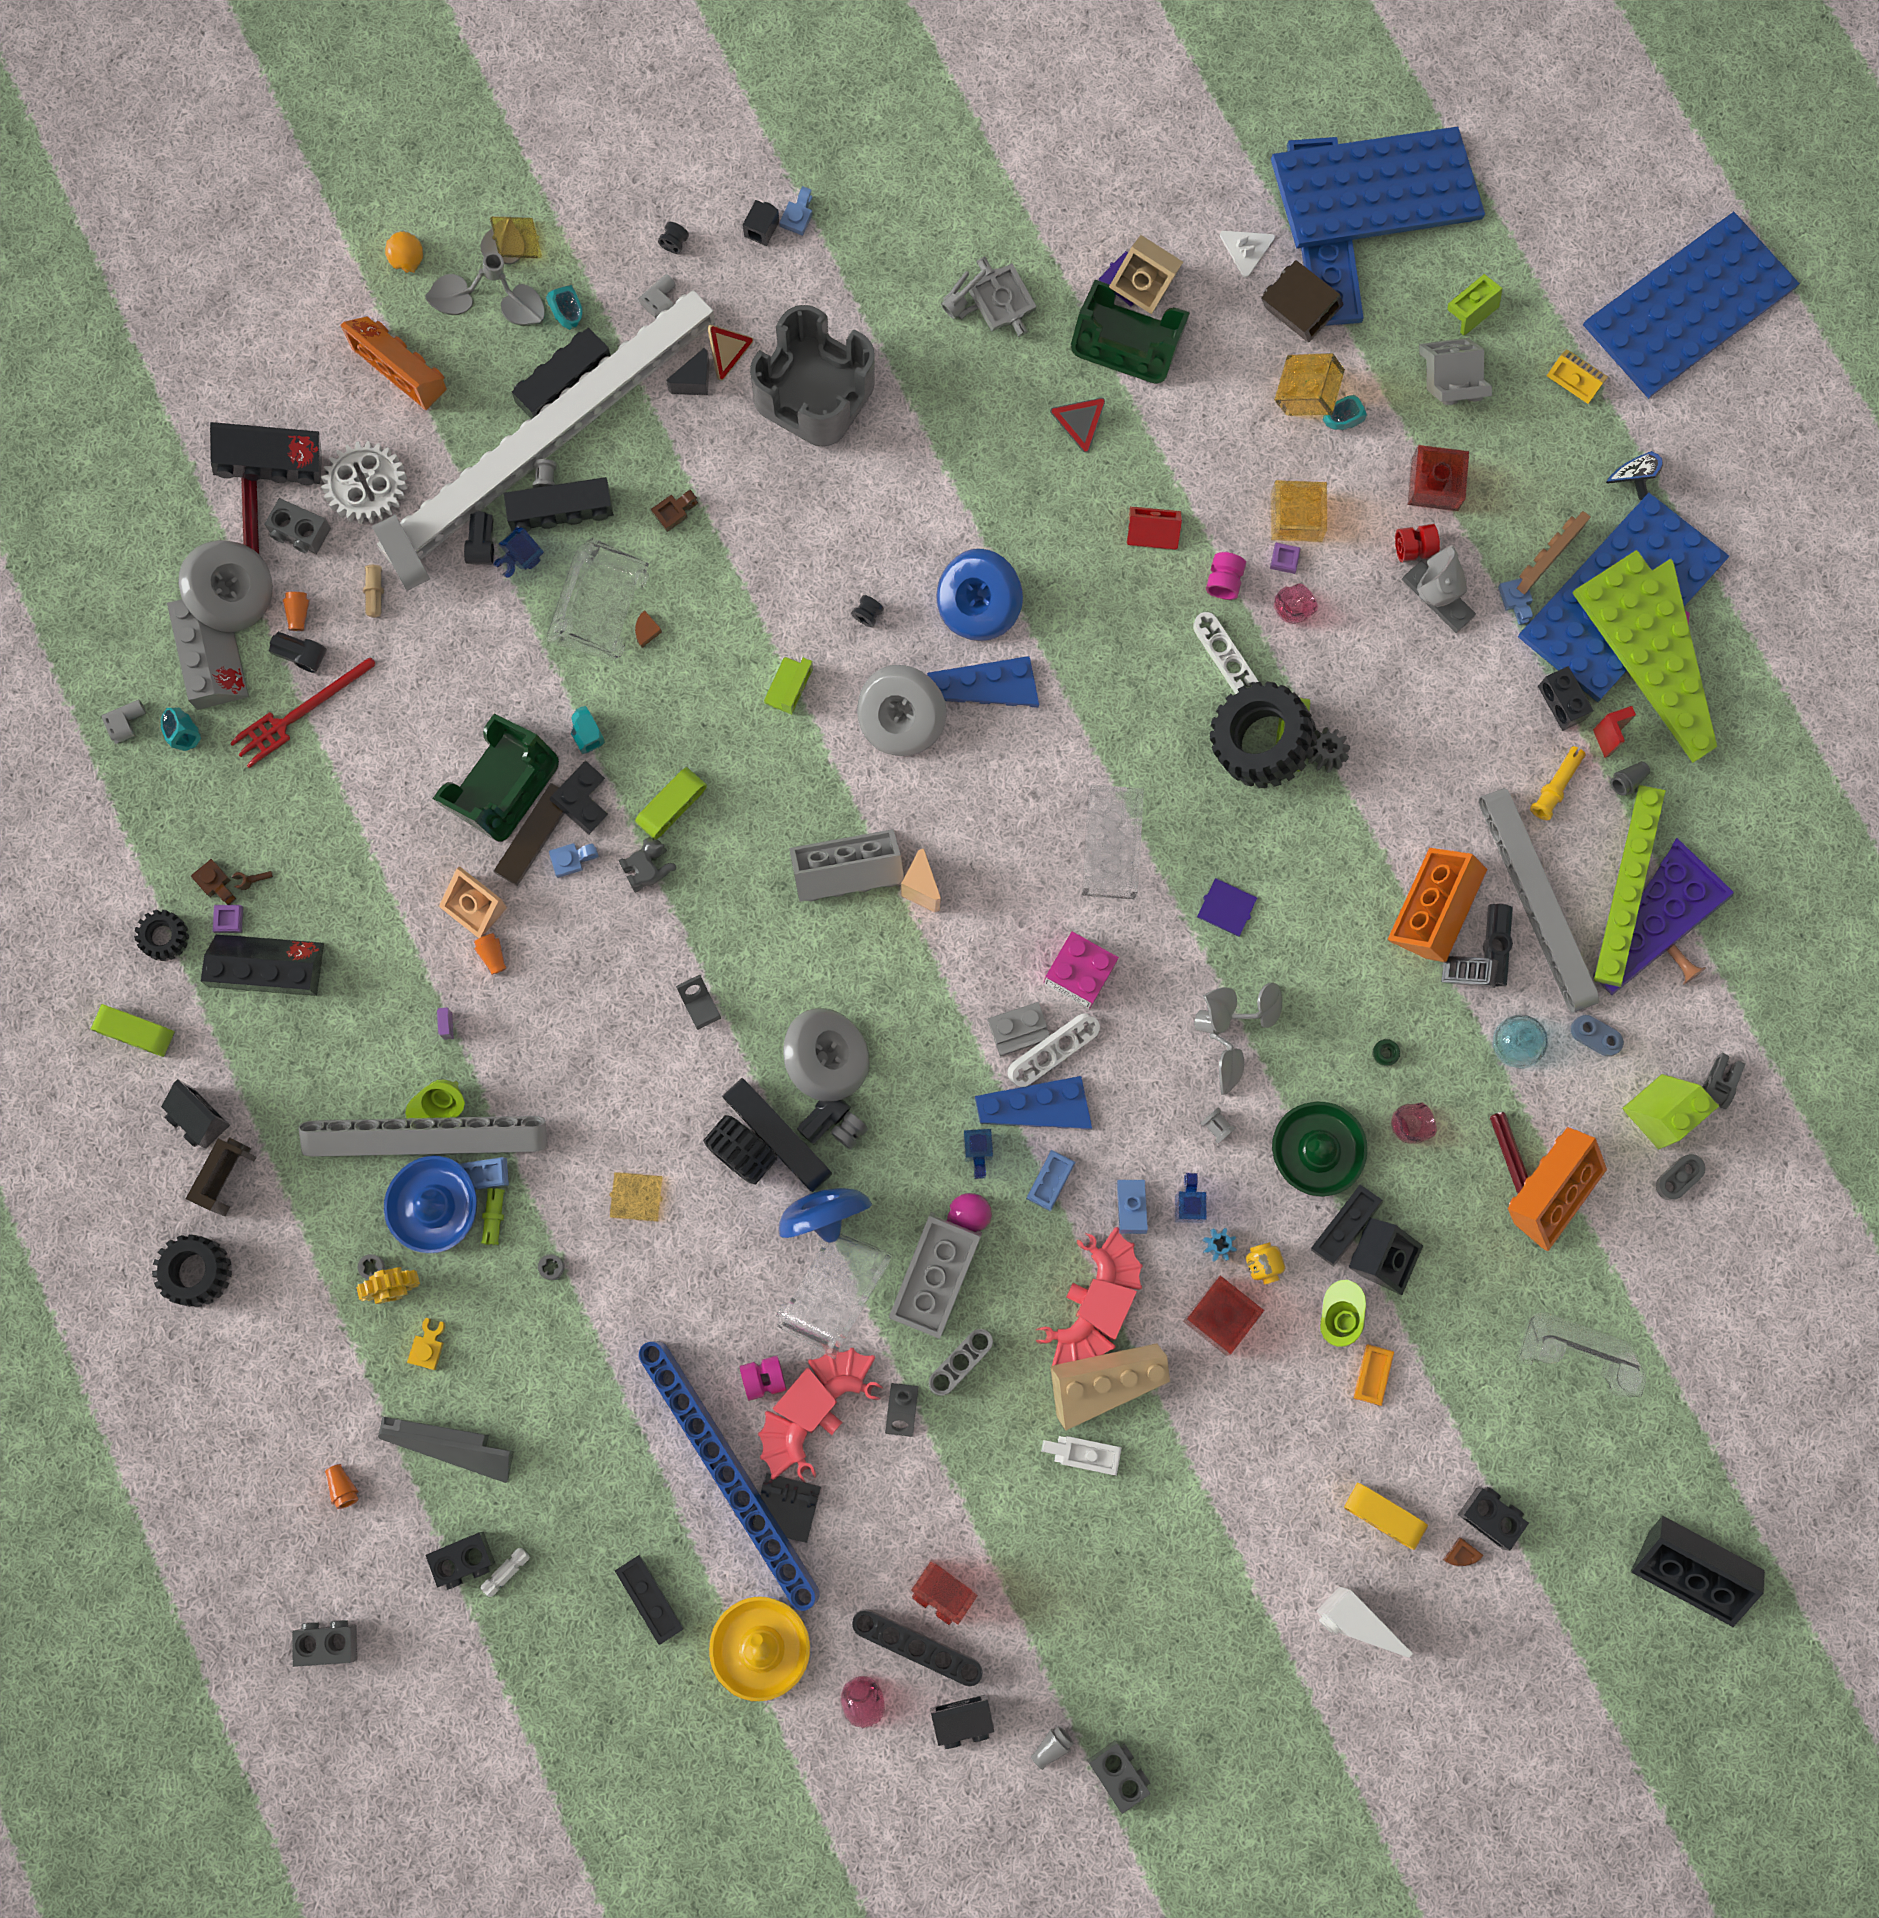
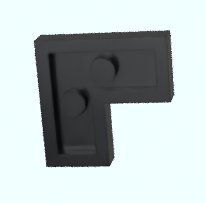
[549,760,608,835]

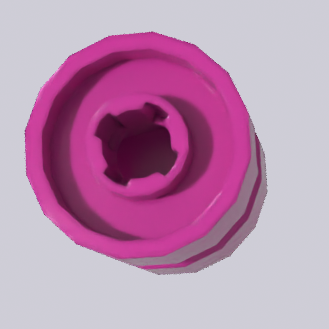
[1206,552,1246,600]
[739,1355,787,1401]

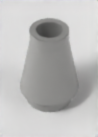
[1031,1726,1074,1770]

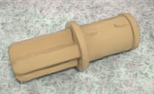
[363,564,384,618]

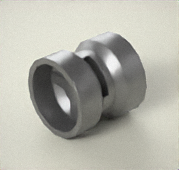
[830,1111,868,1150]

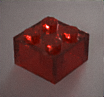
[1408,445,1469,511]
[1183,1275,1265,1356]
[910,1559,978,1626]

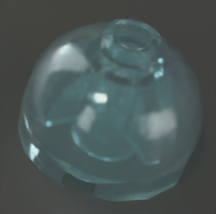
[1492,1015,1548,1069]

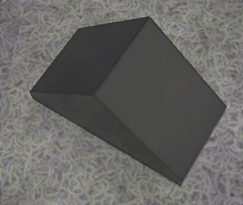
[666,348,709,395]

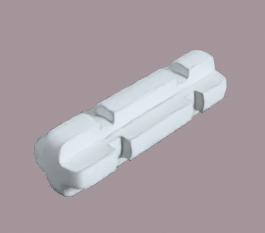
[481,1548,530,1597]

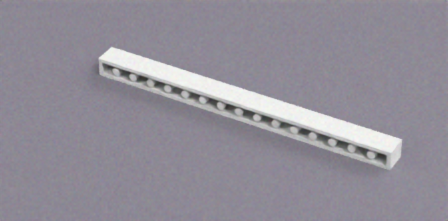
[377,290,715,564]

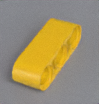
[1344,1482,1428,1550]

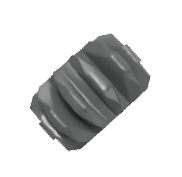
[1308,727,1350,773]

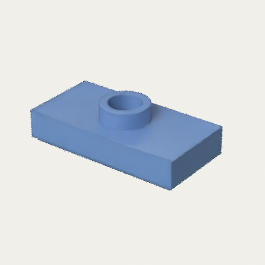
[1026,1150,1076,1211]
[459,1157,509,1190]
[1117,1180,1148,1234]

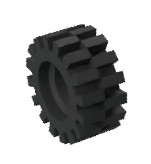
[134,909,189,961]

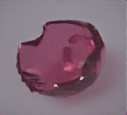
[1274,583,1319,624]
[1391,1102,1437,1144]
[840,1676,885,1729]

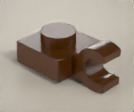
[651,490,699,532]
[191,859,236,905]

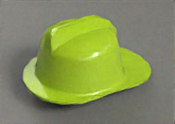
[405,1079,465,1119]
[1320,1280,1366,1347]

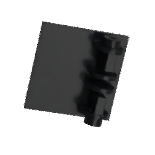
[753,1473,821,1543]

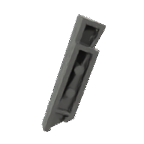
[378,1416,514,1483]

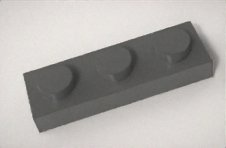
[1402,560,1476,633]

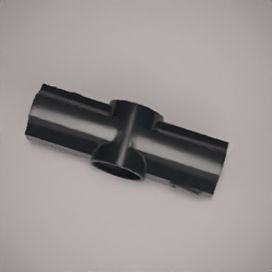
[1483,904,1513,987]

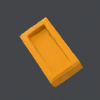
[1353,1344,1394,1406]

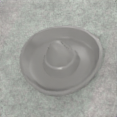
[179,540,273,632]
[857,665,947,756]
[783,1008,870,1102]

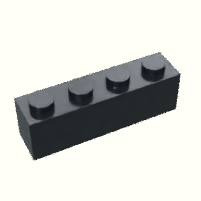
[512,327,611,419]
[503,477,614,533]

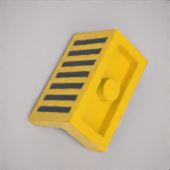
[1547,349,1608,404]

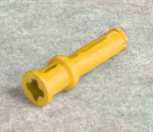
[1530,746,1586,820]

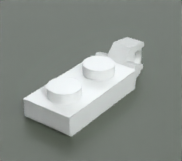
[1041,1436,1122,1476]

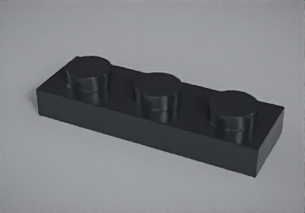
[1311,1184,1383,1267]
[615,1555,684,1645]

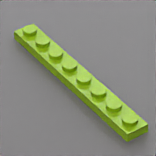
[1594,785,1666,987]

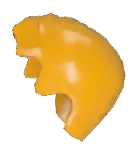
[385,231,423,273]

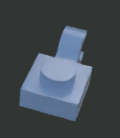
[779,186,813,236]
[1498,578,1533,625]
[549,843,599,878]

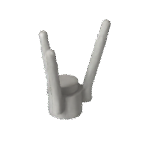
[941,270,986,320]

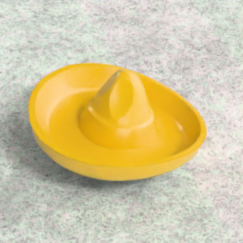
[709,1597,810,1701]

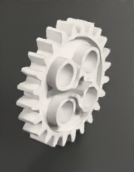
[321,441,407,524]

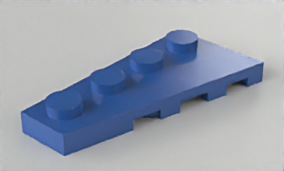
[927,656,1039,708]
[975,1076,1092,1130]

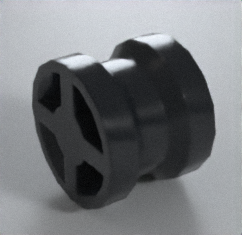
[658,221,689,254]
[851,595,884,628]

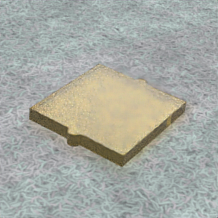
[490,216,542,258]
[609,1172,663,1222]

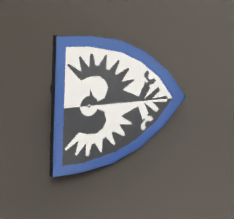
[1606,451,1663,500]

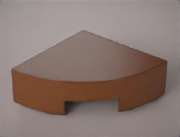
[635,610,662,648]
[1443,1537,1484,1566]

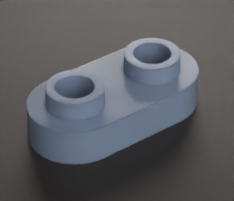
[1571,1015,1624,1057]

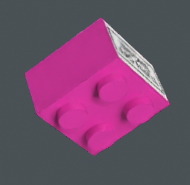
[1043,931,1119,1009]

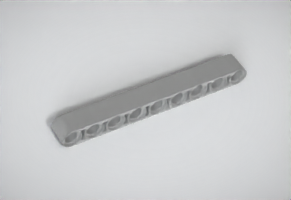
[1479,788,1599,1013]
[299,1116,548,1157]

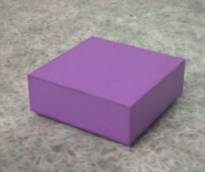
[1270,542,1301,574]
[213,905,243,933]
[437,1007,454,1040]

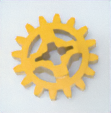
[356,1267,420,1304]

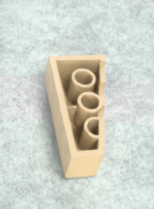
[1050,1343,1170,1431]

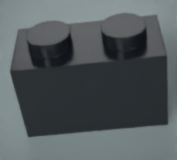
[161,1079,230,1148]
[1349,1217,1423,1295]
[930,1695,994,1749]

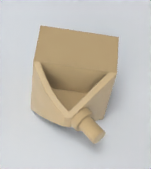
[1109,235,1183,314]

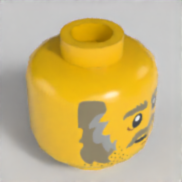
[1246,1242,1286,1285]

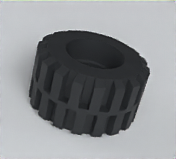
[703,1115,777,1185]
[152,1234,232,1307]

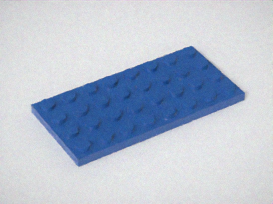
[1271,126,1485,249]
[1583,211,1800,399]
[1518,493,1729,702]

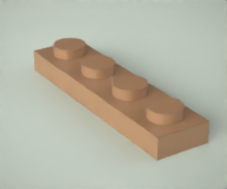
[1516,511,1591,595]

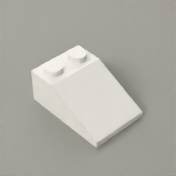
[1317,1587,1413,1658]

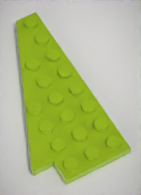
[1572,550,1717,763]

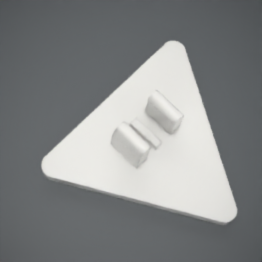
[1220,231,1275,278]

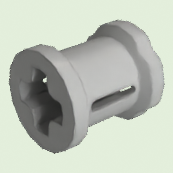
[533,459,557,488]
[1200,1107,1236,1144]

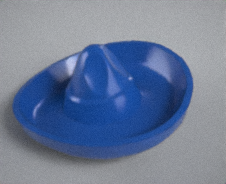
[936,548,1023,641]
[384,1156,477,1253]
[779,1188,872,1243]

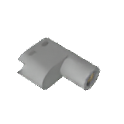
[638,274,676,319]
[101,699,146,744]

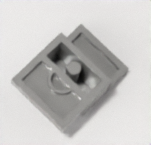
[1419,338,1492,405]

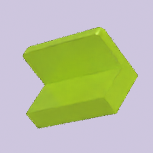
[1447,274,1503,336]
[764,657,813,715]

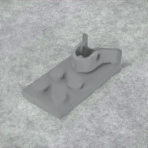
[888,1212,982,1339]

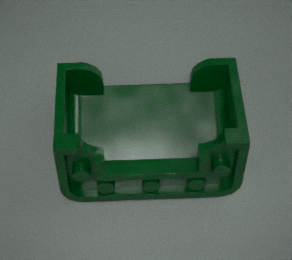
[1071,280,1190,384]
[432,713,559,842]

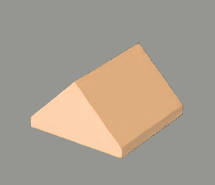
[901,849,941,912]
[439,867,507,938]

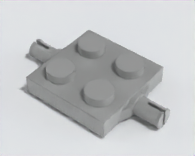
[969,257,1037,337]

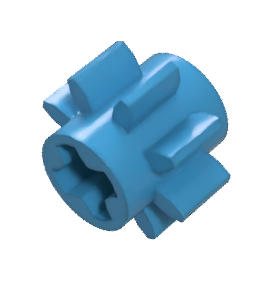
[1202,1228,1237,1262]

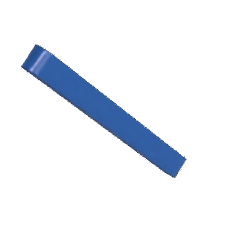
[639,1341,820,1611]

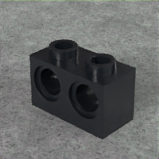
[1538,666,1594,731]
[1458,1487,1529,1551]
[425,1531,496,1590]

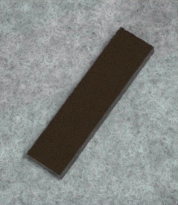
[494,783,565,886]

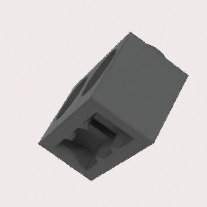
[264,498,331,554]
[292,1620,357,1667]
[1087,1740,1151,1814]

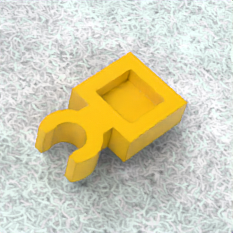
[407,1318,445,1370]

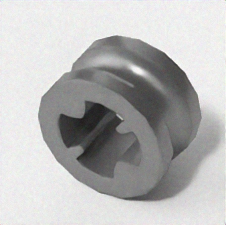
[358,1254,385,1280]
[538,1254,564,1280]

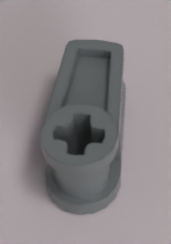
[1702,1053,1745,1110]

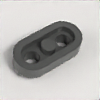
[1656,1154,1706,1200]

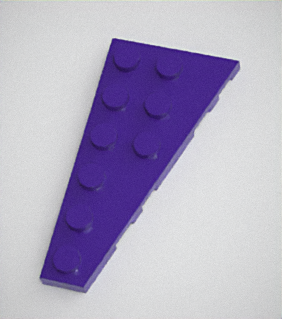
[1593,838,1734,995]

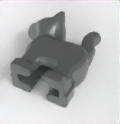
[618,837,676,892]

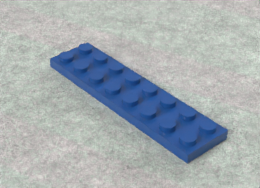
[1287,137,1364,326]

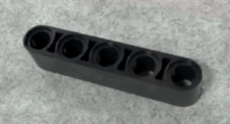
[722,1078,832,1193]
[852,1609,983,1687]

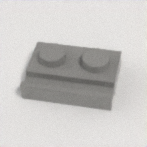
[987,1002,1050,1056]

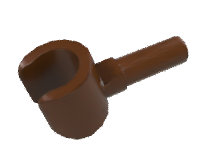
[232,871,273,890]

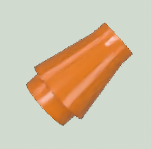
[283,592,310,631]
[474,933,507,975]
[325,1464,359,1509]

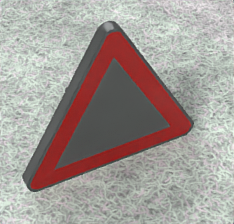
[1050,398,1105,452]

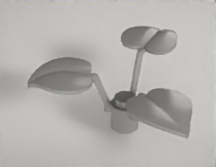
[425,218,544,325]
[1194,983,1282,1095]

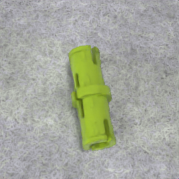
[481,1188,505,1245]

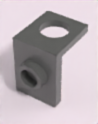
[676,975,721,1030]
[885,1383,919,1437]

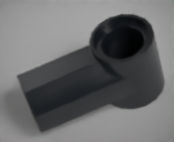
[464,511,494,565]
[269,631,327,673]
[797,1099,851,1145]

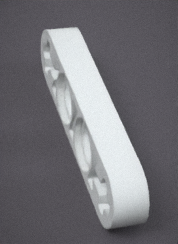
[1193,612,1259,694]
[1007,1013,1100,1087]

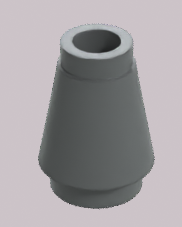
[1611,761,1650,796]

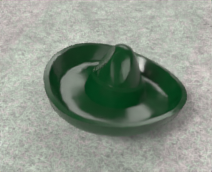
[1272,1101,1368,1197]

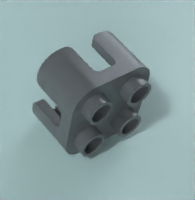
[750,305,875,446]

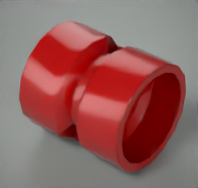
[1395,524,1440,562]

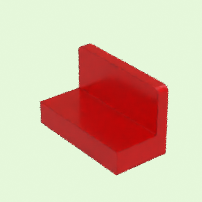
[1127,506,1182,550]
[1593,706,1636,758]

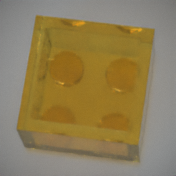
[1274,353,1345,416]
[1271,480,1327,542]

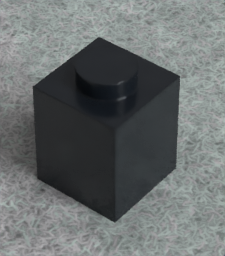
[743,200,779,246]

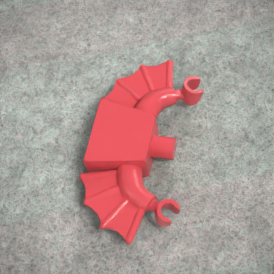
[1036,1227,1143,1366]
[758,1348,883,1483]

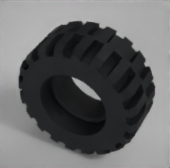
[1210,681,1317,788]

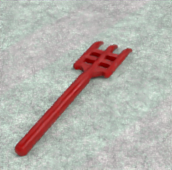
[230,657,375,768]

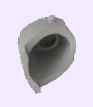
[1417,545,1467,607]

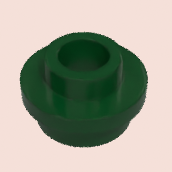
[1373,1039,1400,1066]

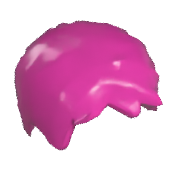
[947,1193,992,1232]

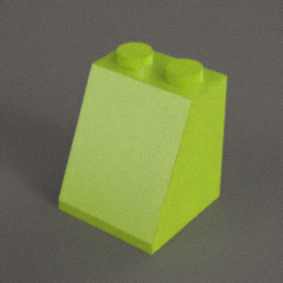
[1622,1074,1719,1150]

